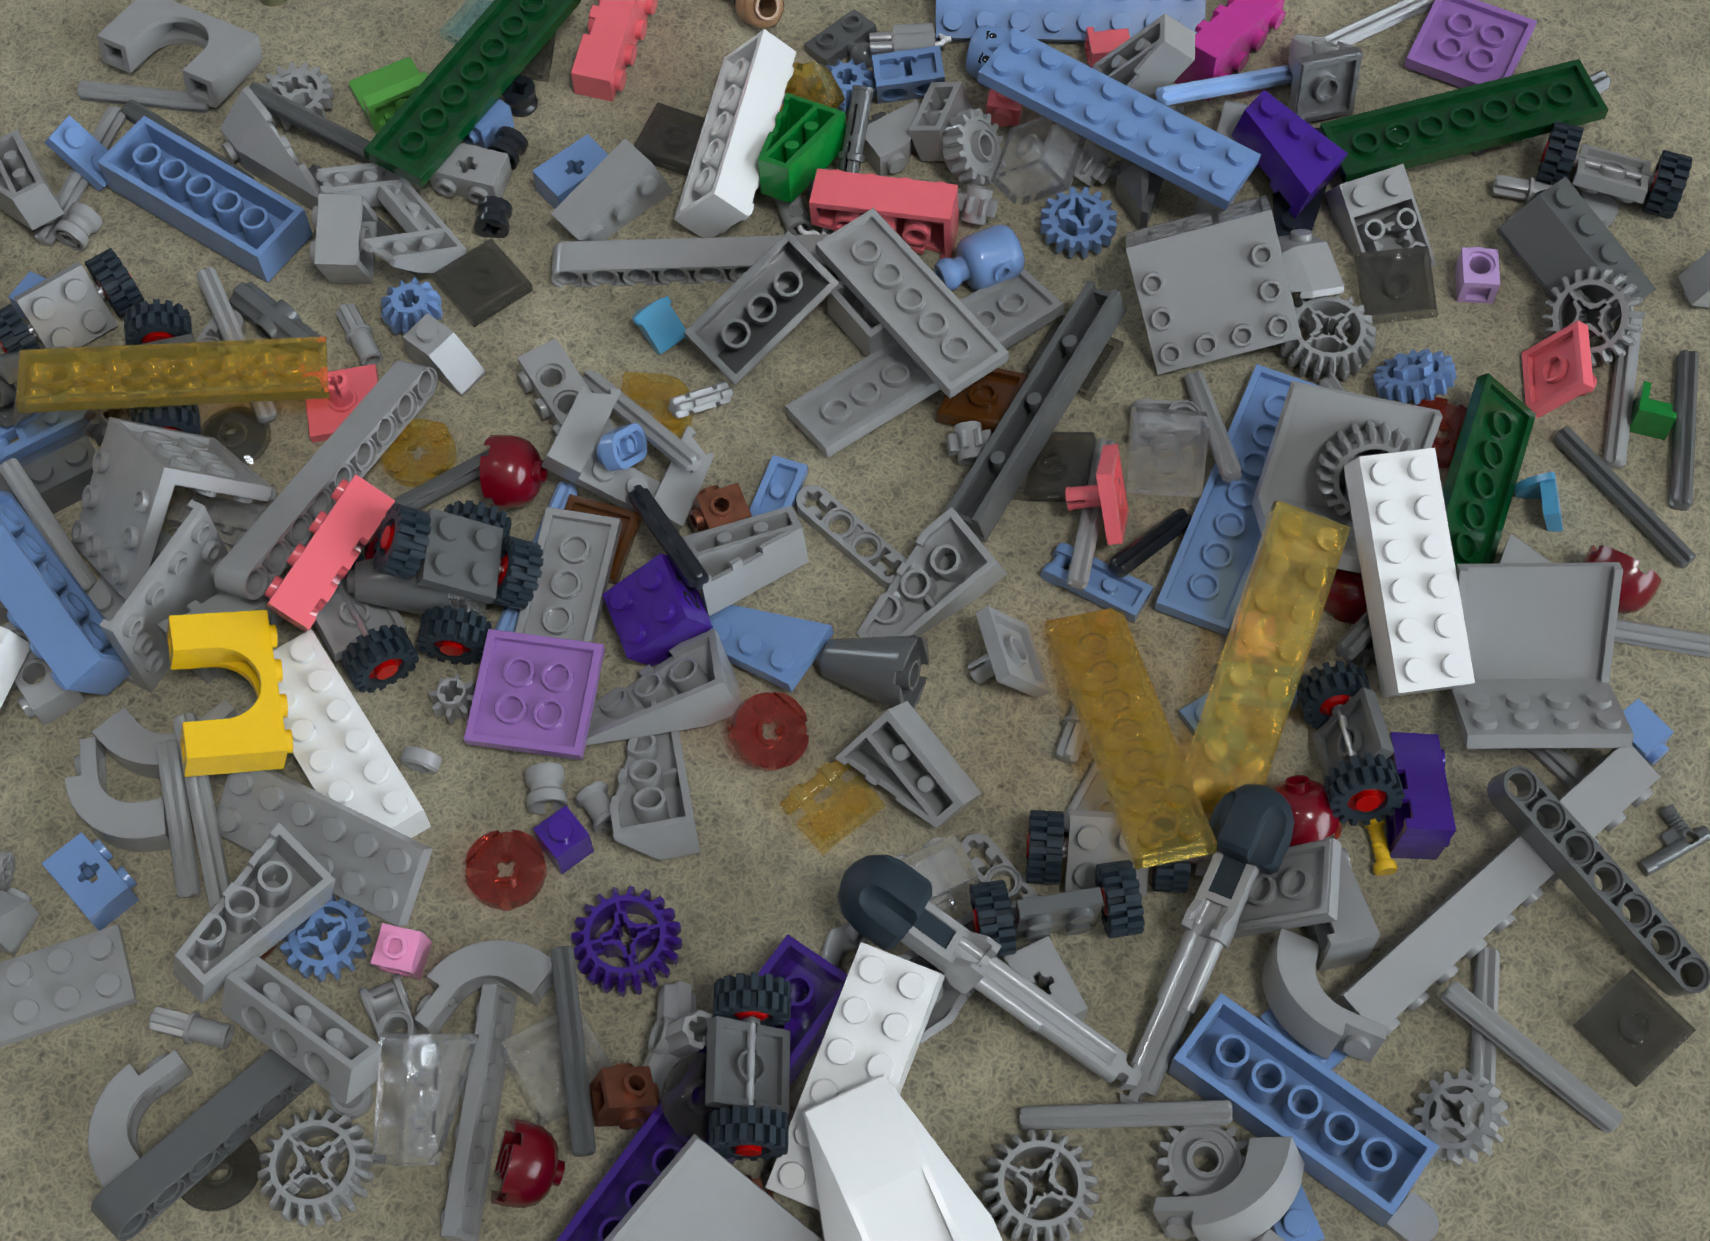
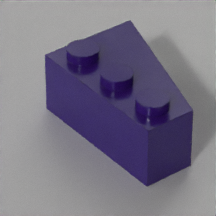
[1231,90,1348,218]
[1386,732,1456,860]

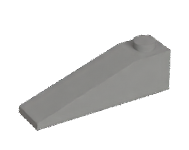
[610,731,700,860]

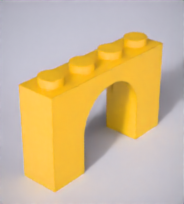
[166,610,293,777]

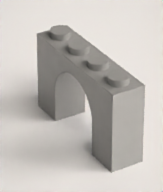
[97,0,263,108]

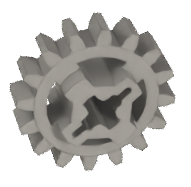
[260,62,334,130]
[1413,1069,1509,1166]

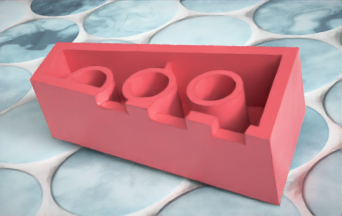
[571,0,658,102]
[809,168,959,259]
[263,474,395,632]

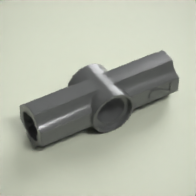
[229,282,327,366]

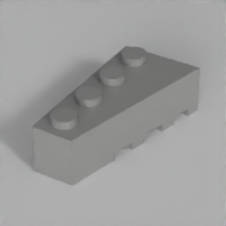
[173,822,335,1004]

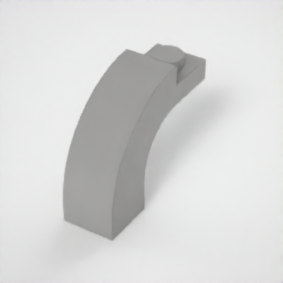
[92,699,239,779]
[65,737,170,852]
[1262,928,1388,1063]
[414,940,554,1039]
[88,1050,194,1188]
[1153,1136,1305,1241]

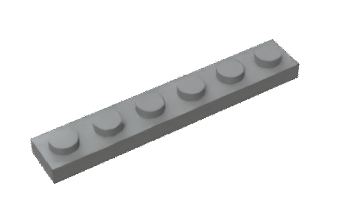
[441,984,517,1241]

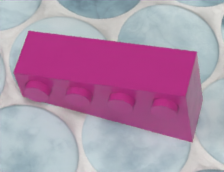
[1174,0,1286,101]

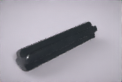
[1108,508,1192,578]

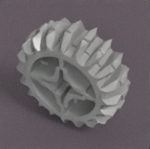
[1542,266,1646,366]
[1277,294,1376,383]
[1316,420,1415,521]
[257,1109,376,1227]
[982,1129,1099,1241]

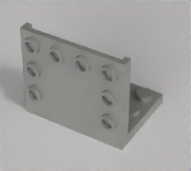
[1126,195,1302,375]
[1251,381,1443,573]
[71,417,273,599]
[87,499,228,693]
[1447,562,1634,749]
[604,1134,824,1241]

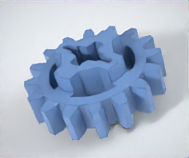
[1040,186,1117,258]
[1373,349,1457,405]
[280,894,372,982]

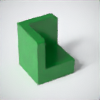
[1630,381,1677,440]

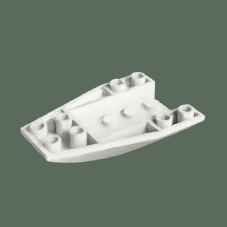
[804,1074,1003,1241]

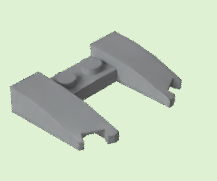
[315,163,467,273]
[541,386,714,531]

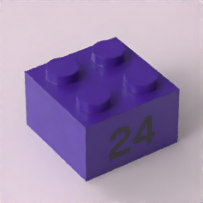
[603,553,713,667]

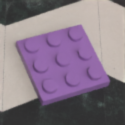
[1404,0,1537,88]
[464,629,605,760]

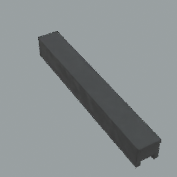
[946,281,1127,542]

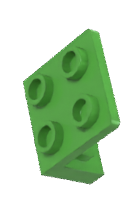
[349,57,428,133]

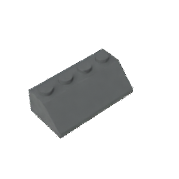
[1496,177,1656,339]
[684,231,840,385]
[0,428,96,518]

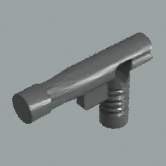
[1637,804,1710,877]

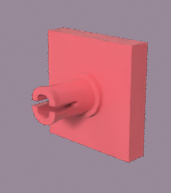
[1521,320,1597,418]
[303,364,379,443]
[1065,444,1129,545]

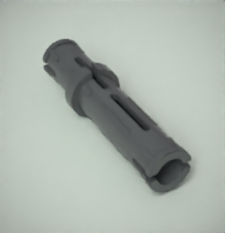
[837,85,875,173]

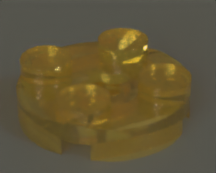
[381,419,457,488]

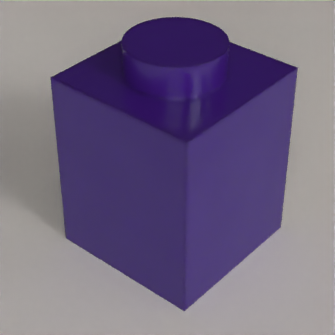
[533,805,594,875]

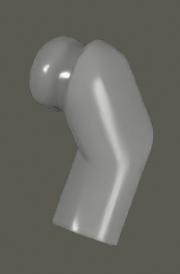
[821,922,868,968]

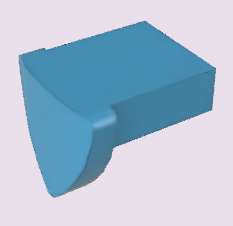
[632,296,686,355]
[1514,472,1563,532]

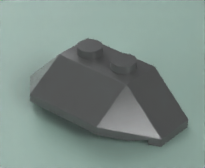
[1111,104,1185,229]

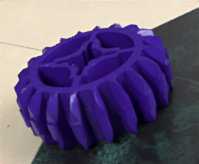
[571,885,683,997]

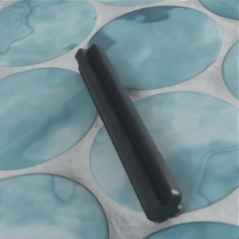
[628,485,709,590]

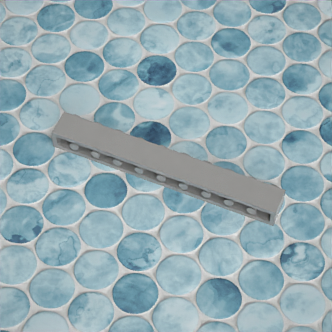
[1332,746,1660,1036]

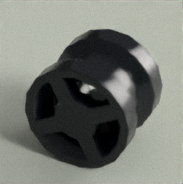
[502,75,538,117]
[487,126,529,170]
[474,196,513,238]

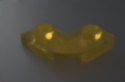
[779,62,846,112]
[622,372,693,439]

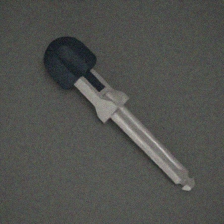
[1120,784,1295,1103]
[837,855,1142,1090]

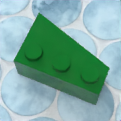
[758,93,846,203]

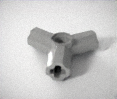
[643,981,712,1105]

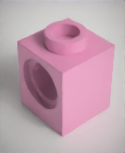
[371,923,432,980]

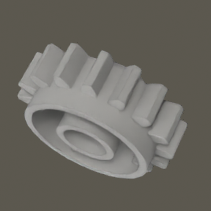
[942,108,1006,186]
[1156,1124,1248,1197]

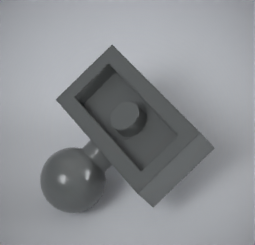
[804,9,877,69]

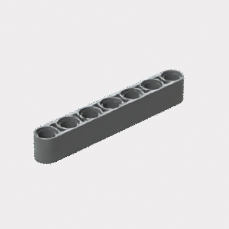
[1487,766,1710,997]
[91,1049,315,1241]

